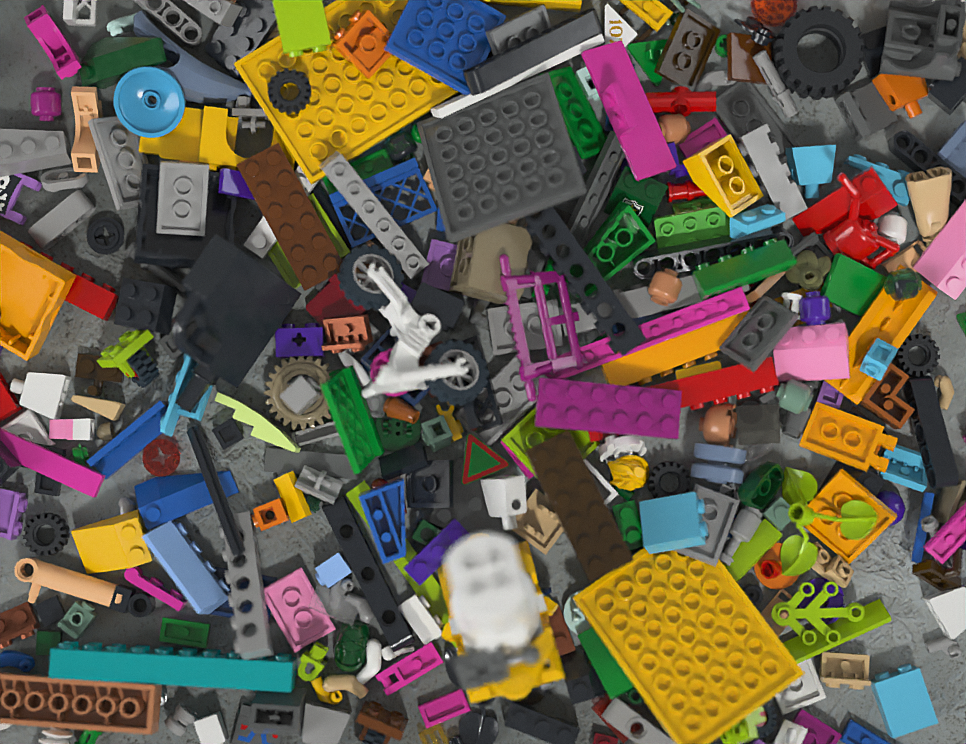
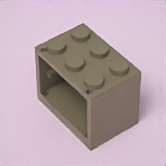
[449,223,532,304]

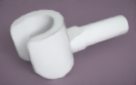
[381,645,414,660]

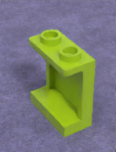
[272,0,331,58]

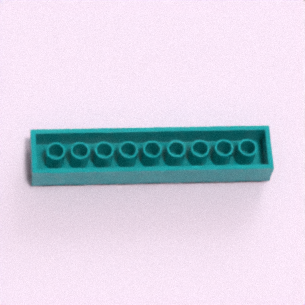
[49,640,298,692]

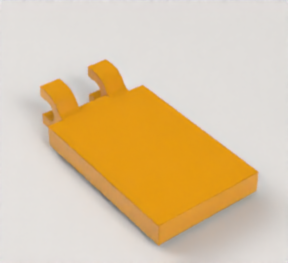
[799,401,898,473]

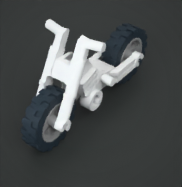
[338,245,489,406]

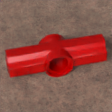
[645,86,716,117]

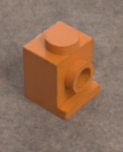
[251,498,290,531]

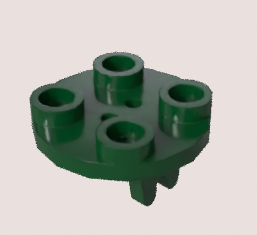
[375,411,422,452]

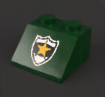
[604,166,668,228]

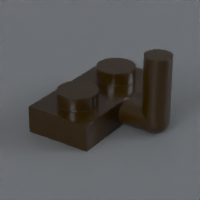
[75,353,124,396]
[912,548,963,592]

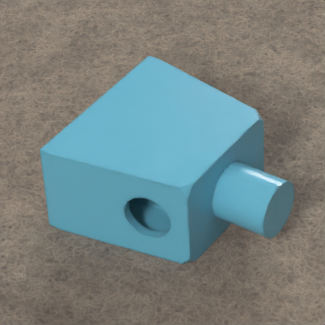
[785,145,836,198]

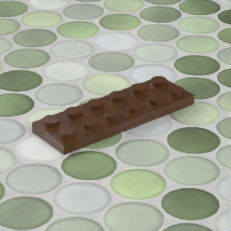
[236,143,343,291]

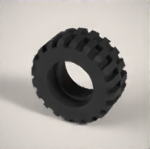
[772,6,865,100]

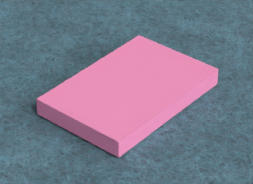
[264,567,335,653]

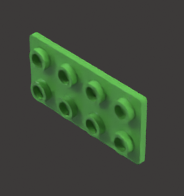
[653,197,747,262]

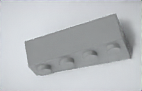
[737,124,808,220]
[0,129,73,177]

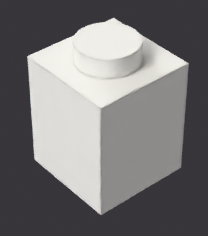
[194,711,229,744]

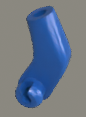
[0,650,35,672]

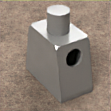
[302,700,352,744]

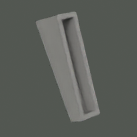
[290,421,339,446]

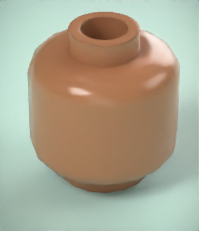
[658,114,691,144]
[648,269,683,306]

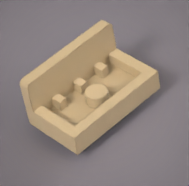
[819,651,871,689]

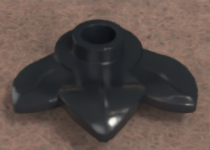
[734,16,776,46]

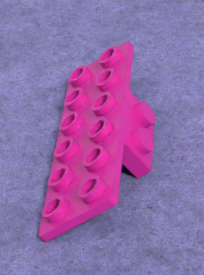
[581,41,676,181]

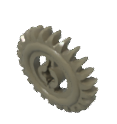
[264,356,334,431]

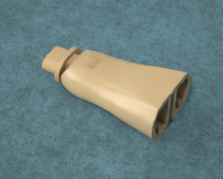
[905,167,952,248]

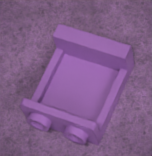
[0,488,28,540]

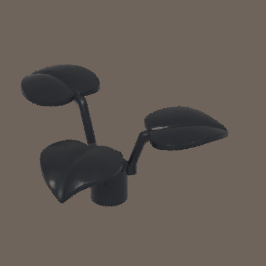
[445,647,553,744]

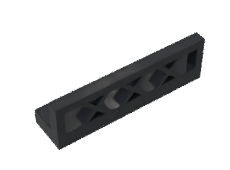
[445,335,504,433]

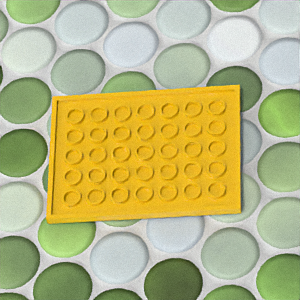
[234,0,459,185]
[572,548,805,744]

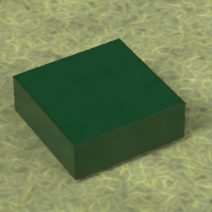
[36,630,63,656]

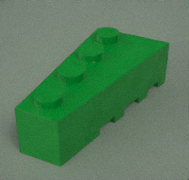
[566,201,655,299]

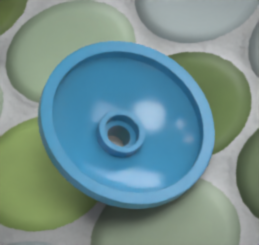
[114,66,185,138]

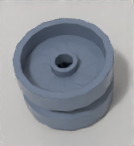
[690,443,747,484]

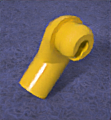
[310,676,343,705]

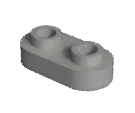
[40,167,89,192]

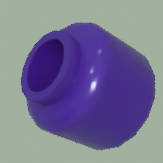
[799,291,831,326]

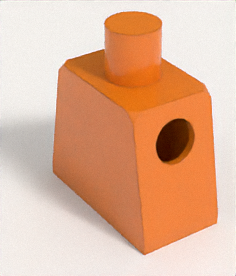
[872,74,929,119]

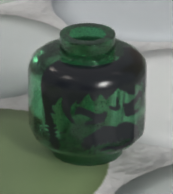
[384,129,418,163]
[884,268,922,301]

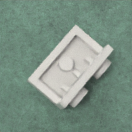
[398,593,445,645]

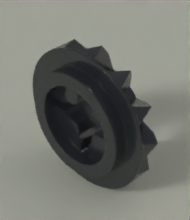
[87,217,125,255]

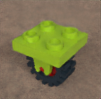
[97,329,160,388]
[720,700,777,744]

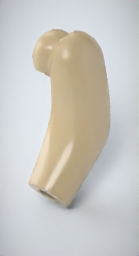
[322,674,369,699]

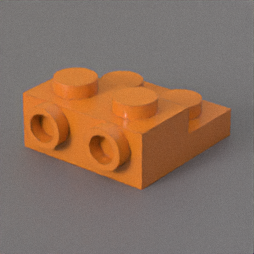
[331,10,392,79]

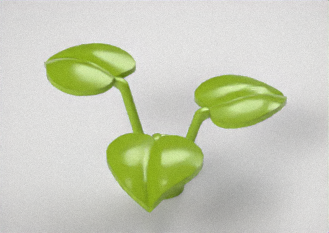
[780,467,878,576]

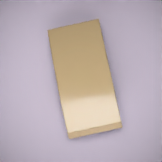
[811,541,854,588]

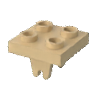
[512,489,563,555]

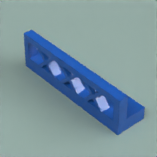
[87,400,180,479]

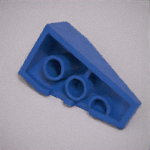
[134,471,239,530]

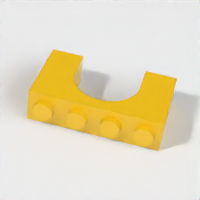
[198,106,295,172]

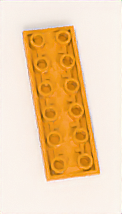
[824,264,938,405]

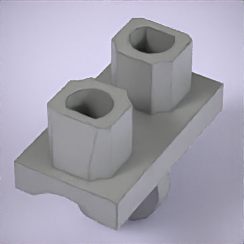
[232,96,269,135]
[294,465,344,504]

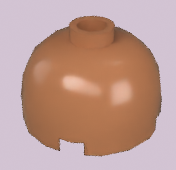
[699,403,737,448]

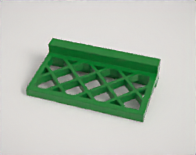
[320,365,385,474]

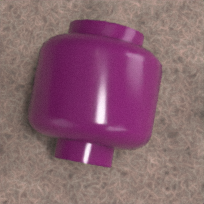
[30,87,62,121]

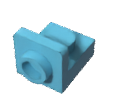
[859,338,898,381]

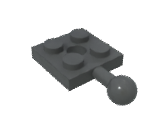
[453,644,541,690]

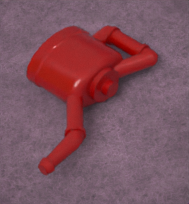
[823,172,900,269]

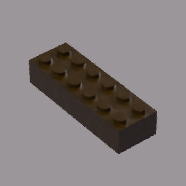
[524,430,634,582]

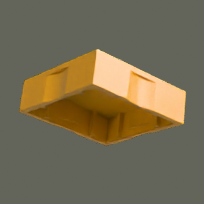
[0,231,76,361]

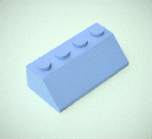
[142,521,230,614]

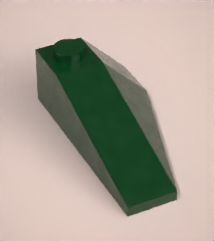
[79,37,166,89]

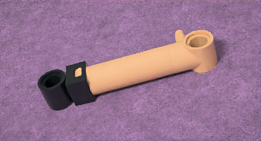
[14,557,156,618]

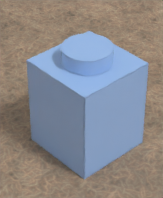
[315,551,353,588]

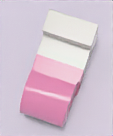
[49,419,95,440]

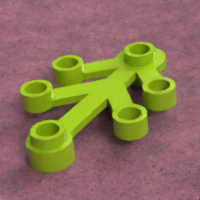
[771,582,865,645]

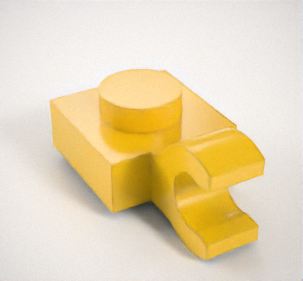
[435,402,464,443]

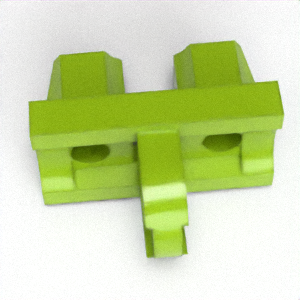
[298,641,329,681]

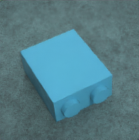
[639,492,708,554]
[870,664,938,738]

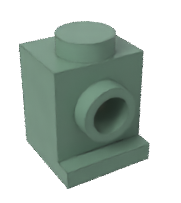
[421,415,453,452]
[57,600,98,640]

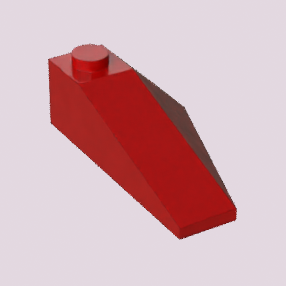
[792,165,898,236]

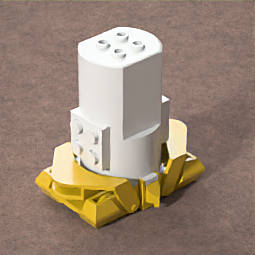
[437,533,565,703]

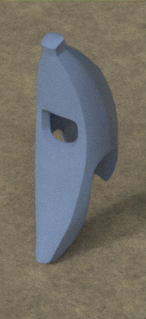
[133,10,252,104]

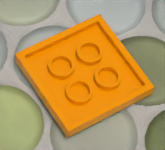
[803,468,897,564]

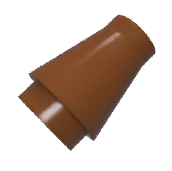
[383,396,420,424]

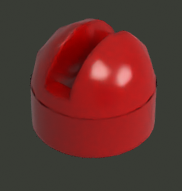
[760,559,782,579]

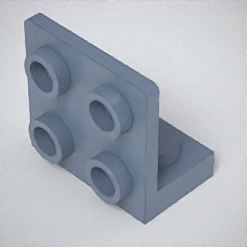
[936,120,966,178]

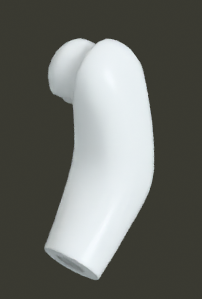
[338,349,371,386]
[356,638,382,684]

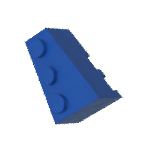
[358,478,406,564]

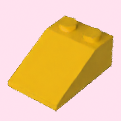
[682,134,764,218]
[71,509,154,574]

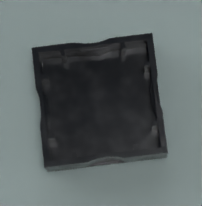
[134,164,237,269]

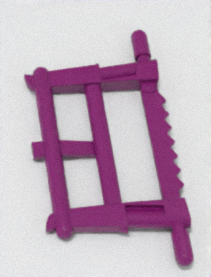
[499,254,587,402]

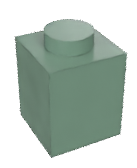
[761,496,791,530]

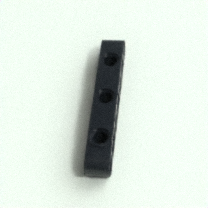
[321,495,415,652]

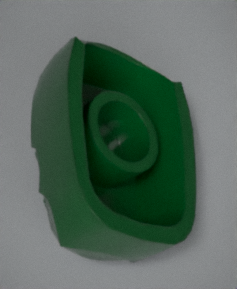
[737,461,784,509]
[334,619,370,672]

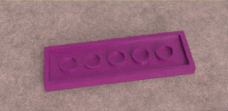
[535,378,682,440]

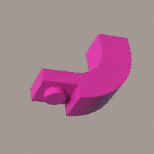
[24,5,81,80]

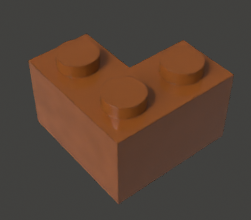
[859,363,915,430]

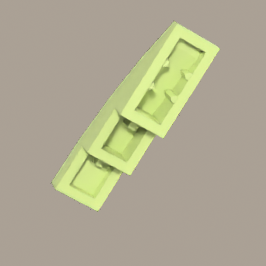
[214,392,301,453]

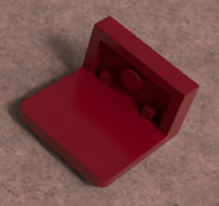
[306,274,370,328]

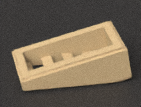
[71,395,126,421]

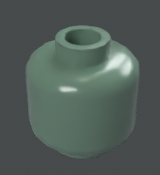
[776,379,813,414]

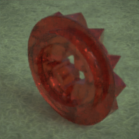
[142,439,180,477]

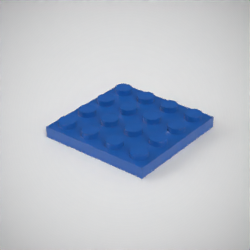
[384,0,506,95]

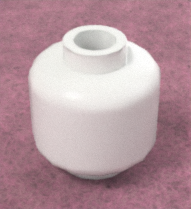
[877,211,908,245]

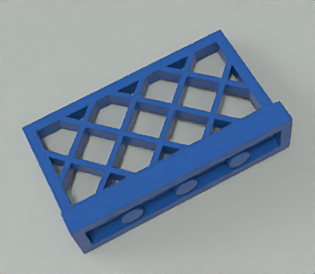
[329,158,438,248]

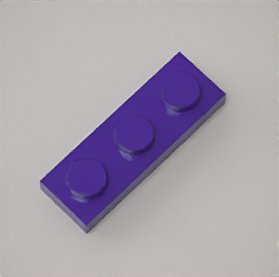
[403,518,471,585]

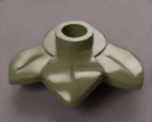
[785,250,831,291]

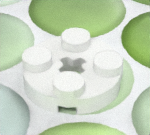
[598,435,647,463]

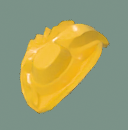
[607,455,649,491]

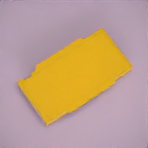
[139,107,239,162]

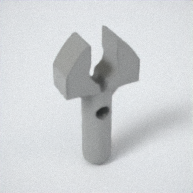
[718,464,751,500]

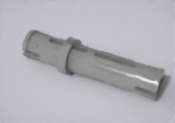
[752,50,799,118]

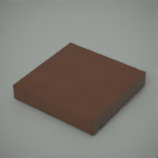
[727,32,772,85]

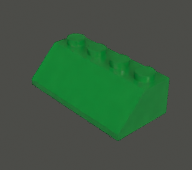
[692,238,797,301]

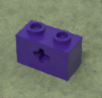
[275,323,325,358]

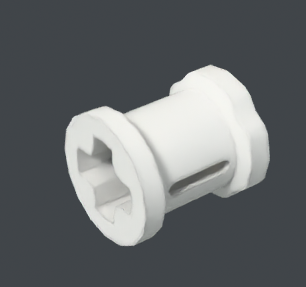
[781,293,803,320]

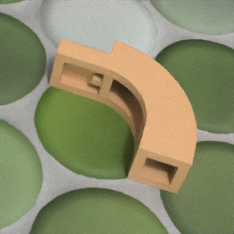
[71,86,103,173]

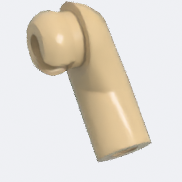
[934,375,954,411]

